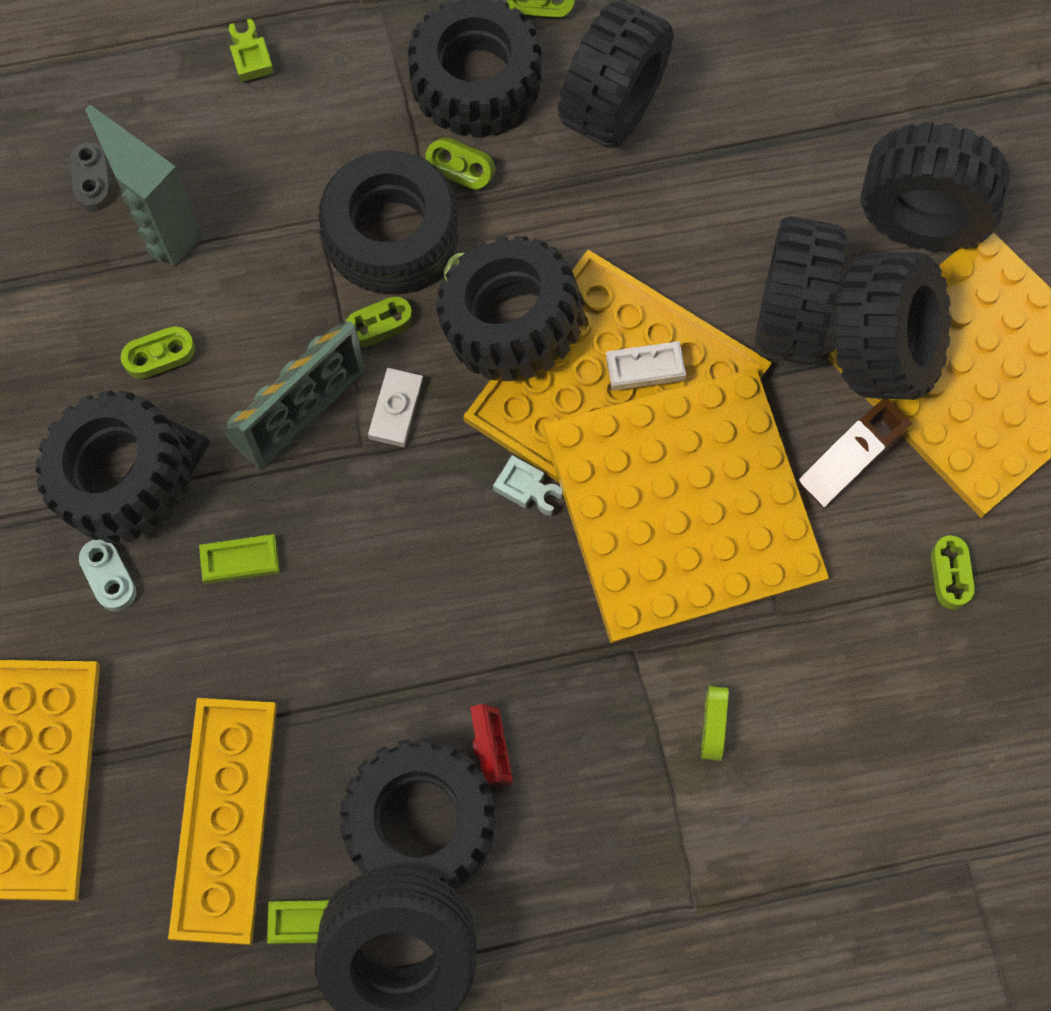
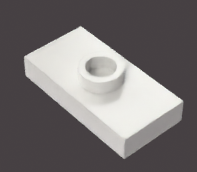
[606,341,686,391]
[368,368,424,447]

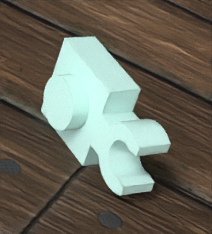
[493,455,563,516]

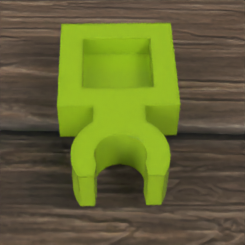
[229,19,274,82]

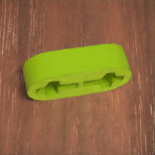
[346,297,413,348]
[931,535,975,610]
[701,686,729,761]

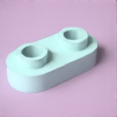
[79,539,136,612]

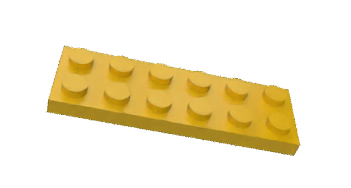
[168,698,277,945]

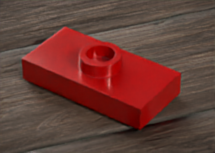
[470,704,513,788]

